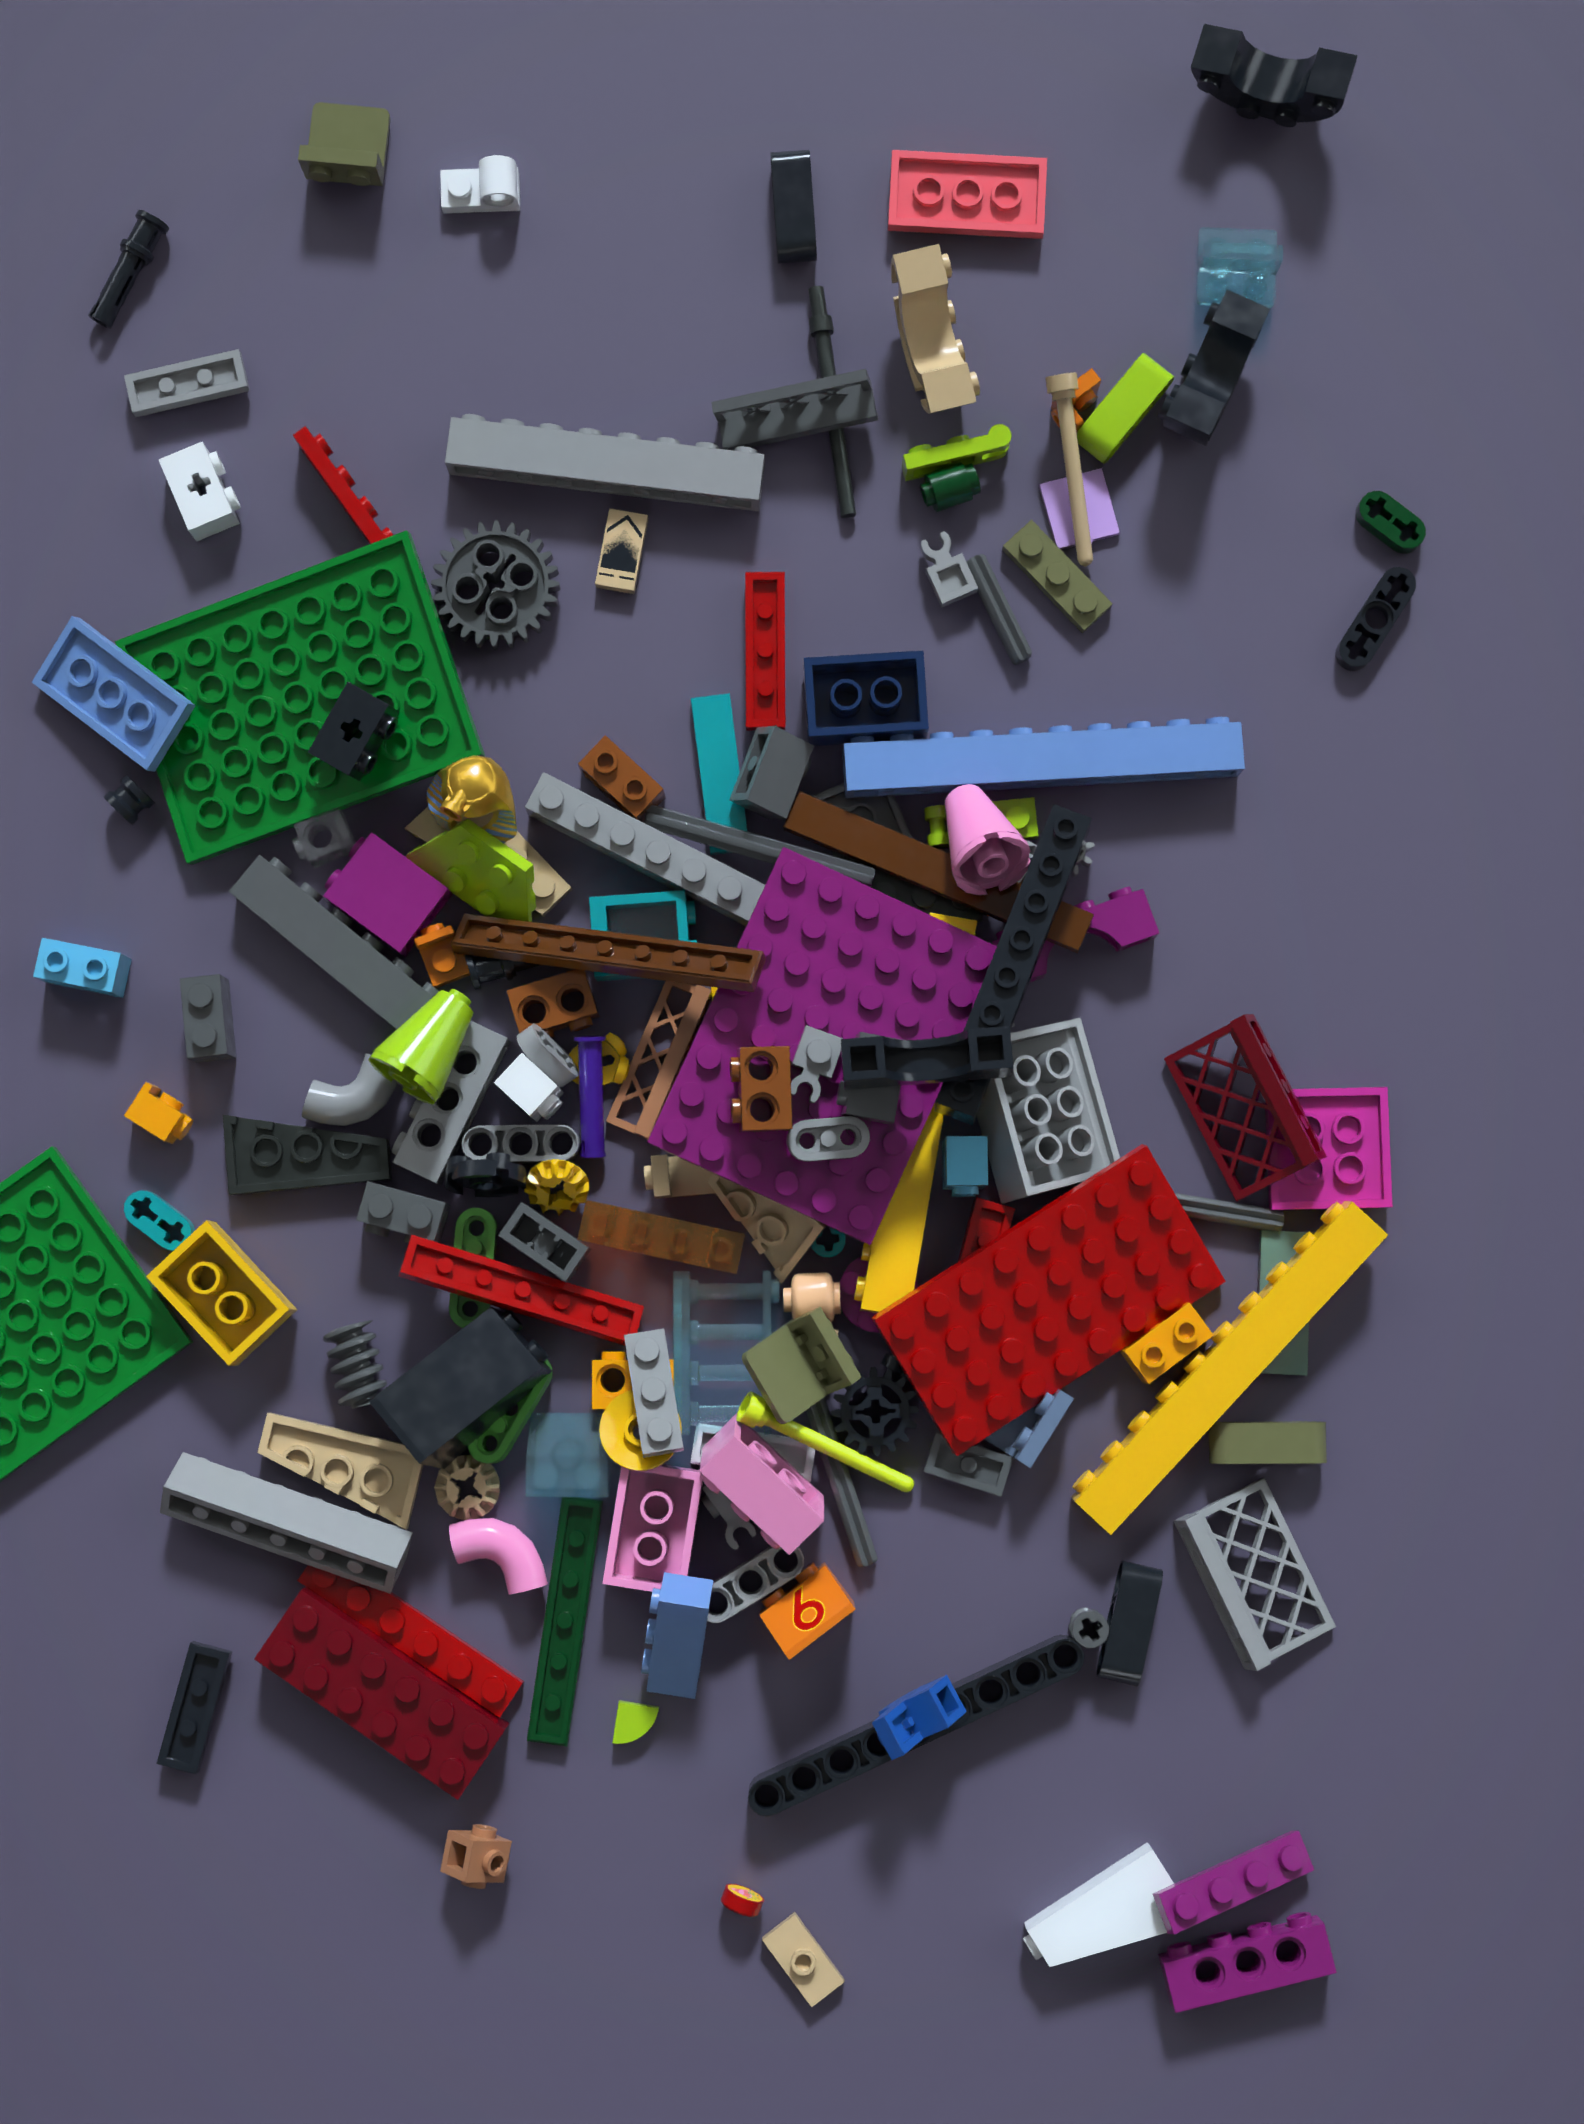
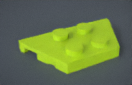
[406,819,536,922]

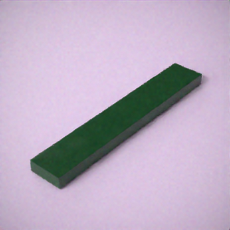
[527,1495,603,1747]

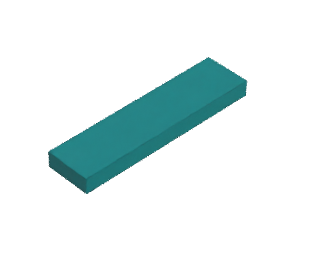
[691,693,747,855]

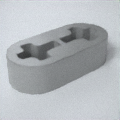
[516,1023,579,1087]

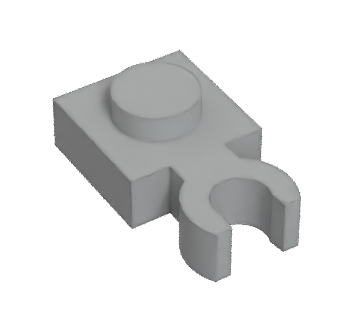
[921,531,978,608]
[791,1025,843,1103]

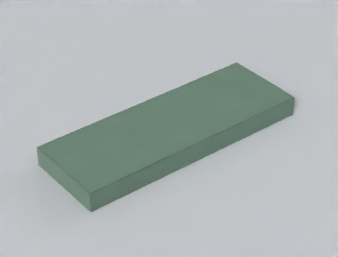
[1258,1230,1312,1376]

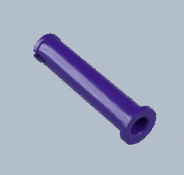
[574,1036,606,1158]

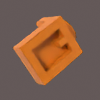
[1051,368,1102,432]
[414,923,470,988]

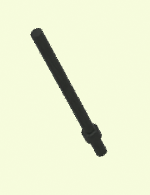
[808,286,856,518]

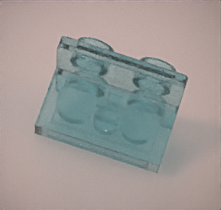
[1197,227,1283,308]

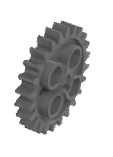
[431,520,561,650]

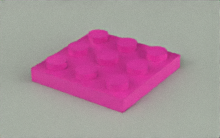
[1265,1087,1393,1210]

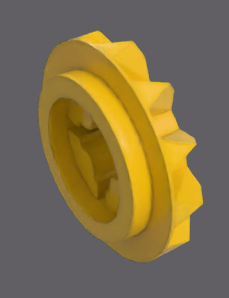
[524,1159,589,1216]

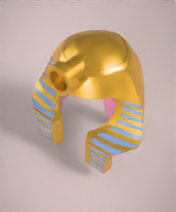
[427,755,517,843]

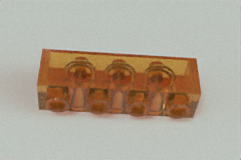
[577,1200,746,1275]

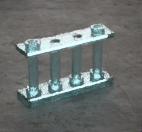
[673,1271,779,1435]

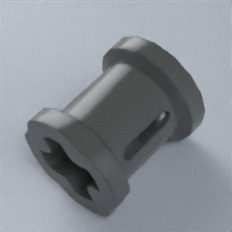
[1068,1607,1109,1648]

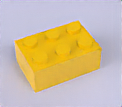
[146,1220,297,1366]

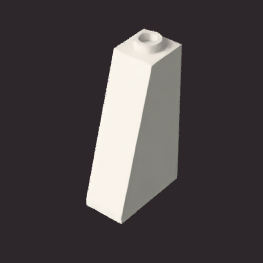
[1023,1842,1174,1967]

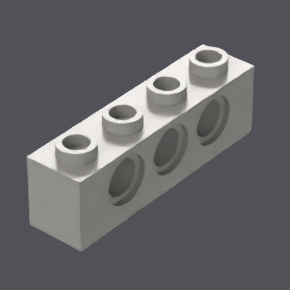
[392,1021,511,1185]

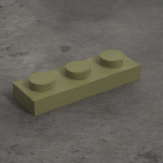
[1002,519,1113,634]

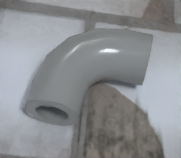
[302,1053,398,1126]

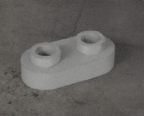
[786,1116,870,1162]

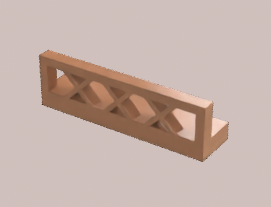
[606,981,712,1140]

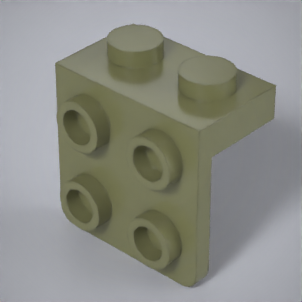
[298,102,391,186]
[742,1307,862,1424]

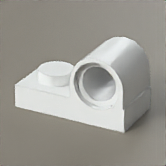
[440,155,521,214]

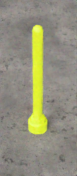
[736,1391,914,1492]

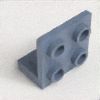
[985,1389,1074,1468]

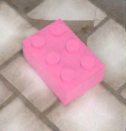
[700,1413,824,1555]
[602,1464,703,1592]

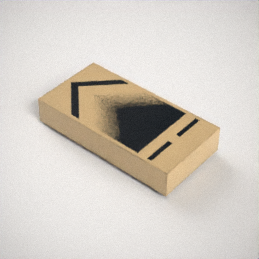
[595,508,648,594]

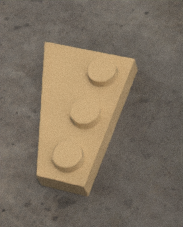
[707,1174,826,1284]

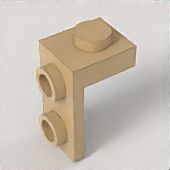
[644,1154,715,1199]

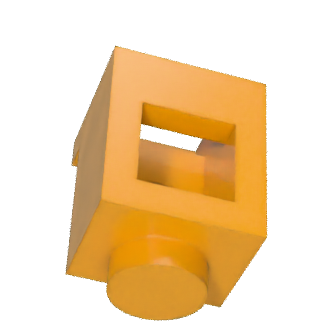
[124,1082,193,1144]

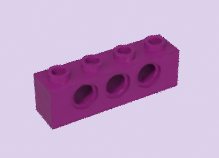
[1158,1912,1337,2013]

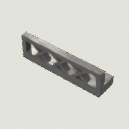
[711,369,878,450]

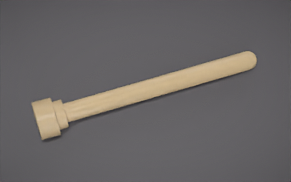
[1045,372,1093,566]

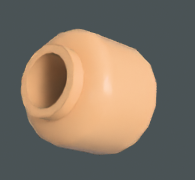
[783,1273,841,1322]

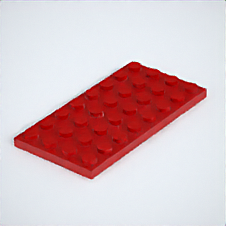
[871,1144,1226,1456]

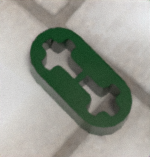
[1355,491,1426,554]

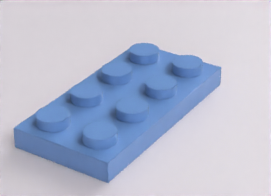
[32,616,196,772]

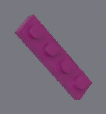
[1152,1830,1314,1935]

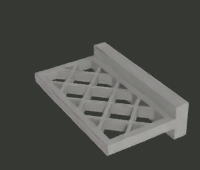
[1174,1478,1336,1671]

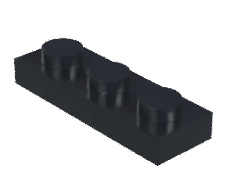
[156,1641,233,1774]

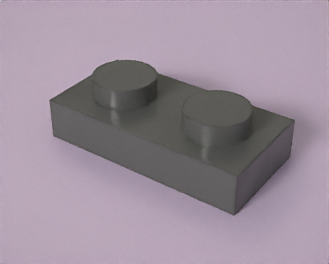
[923,1432,1013,1497]

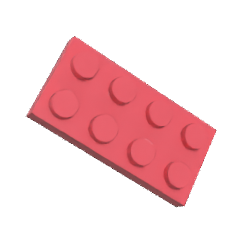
[888,150,1047,239]

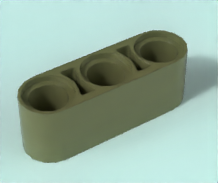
[1209,1421,1327,1464]

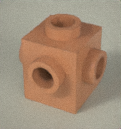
[440,1824,512,1889]

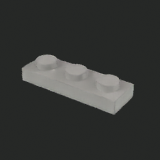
[124,349,250,417]
[624,1328,684,1458]

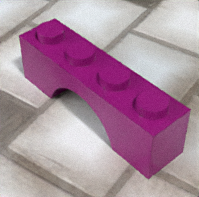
[991,886,1160,983]

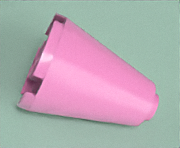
[945,784,1031,895]

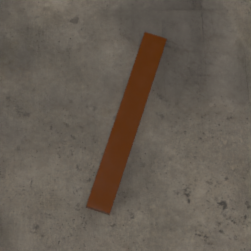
[783,791,1094,954]
[451,913,766,992]

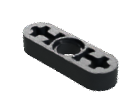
[1335,567,1416,671]

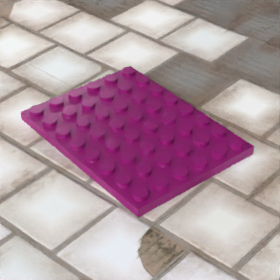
[647,846,997,1245]

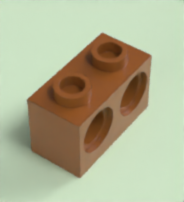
[578,735,666,822]
[506,969,600,1039]
[730,1046,793,1133]

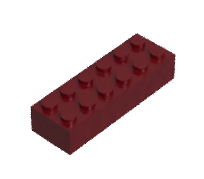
[254,1587,510,1800]

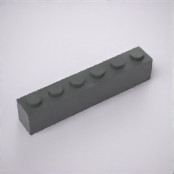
[229,855,439,1029]

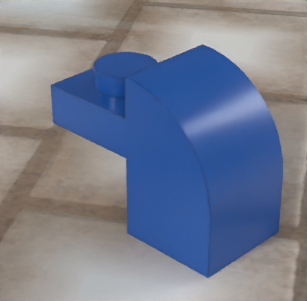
[872,1675,967,1760]

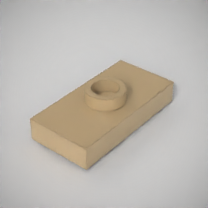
[762,1912,845,2007]

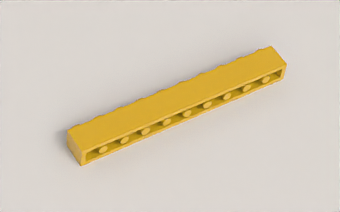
[854,912,977,1313]
[1071,1201,1388,1535]

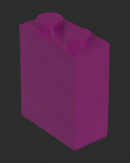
[323,832,453,957]

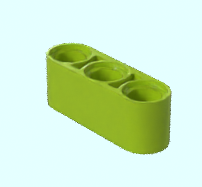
[1077,353,1175,464]

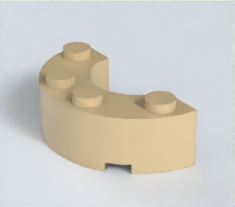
[891,244,980,414]

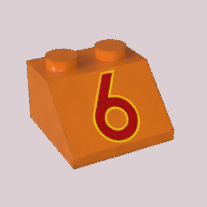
[759,1562,856,1660]

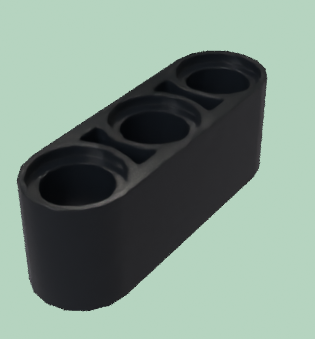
[770,150,817,264]
[1096,1560,1163,1687]

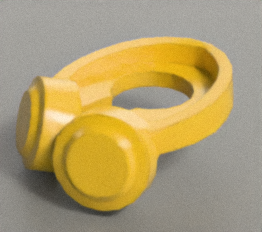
[569,1032,630,1086]

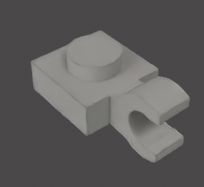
[701,1485,757,1550]

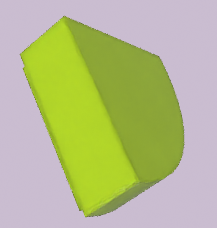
[612,1700,660,1744]

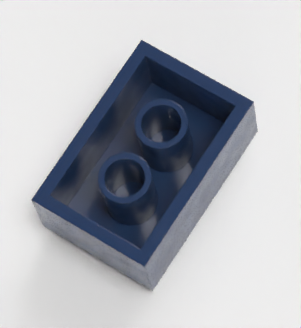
[803,650,929,746]

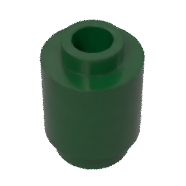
[920,462,981,512]

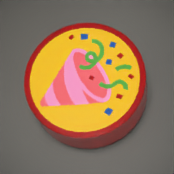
[721,1884,764,1917]

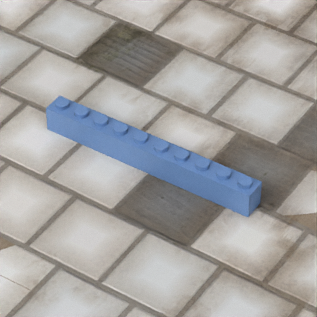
[842,717,1245,798]

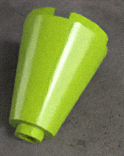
[368,989,474,1105]

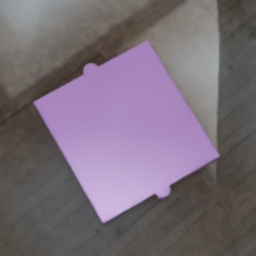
[1039,468,1120,550]

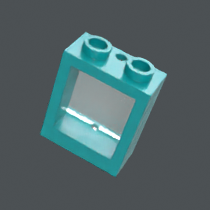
[589,890,697,982]

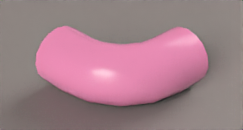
[449,1518,548,1595]

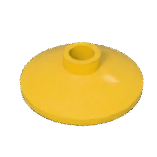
[599,1390,682,1471]

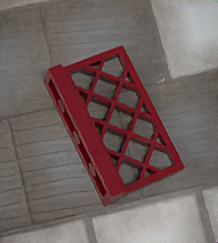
[1164,1014,1327,1201]

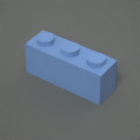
[641,1572,713,1699]

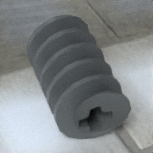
[323,1320,387,1409]

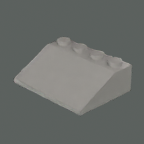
[977,1017,1120,1204]

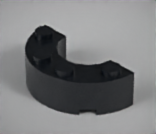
[1191,24,1358,127]
[1157,289,1270,446]

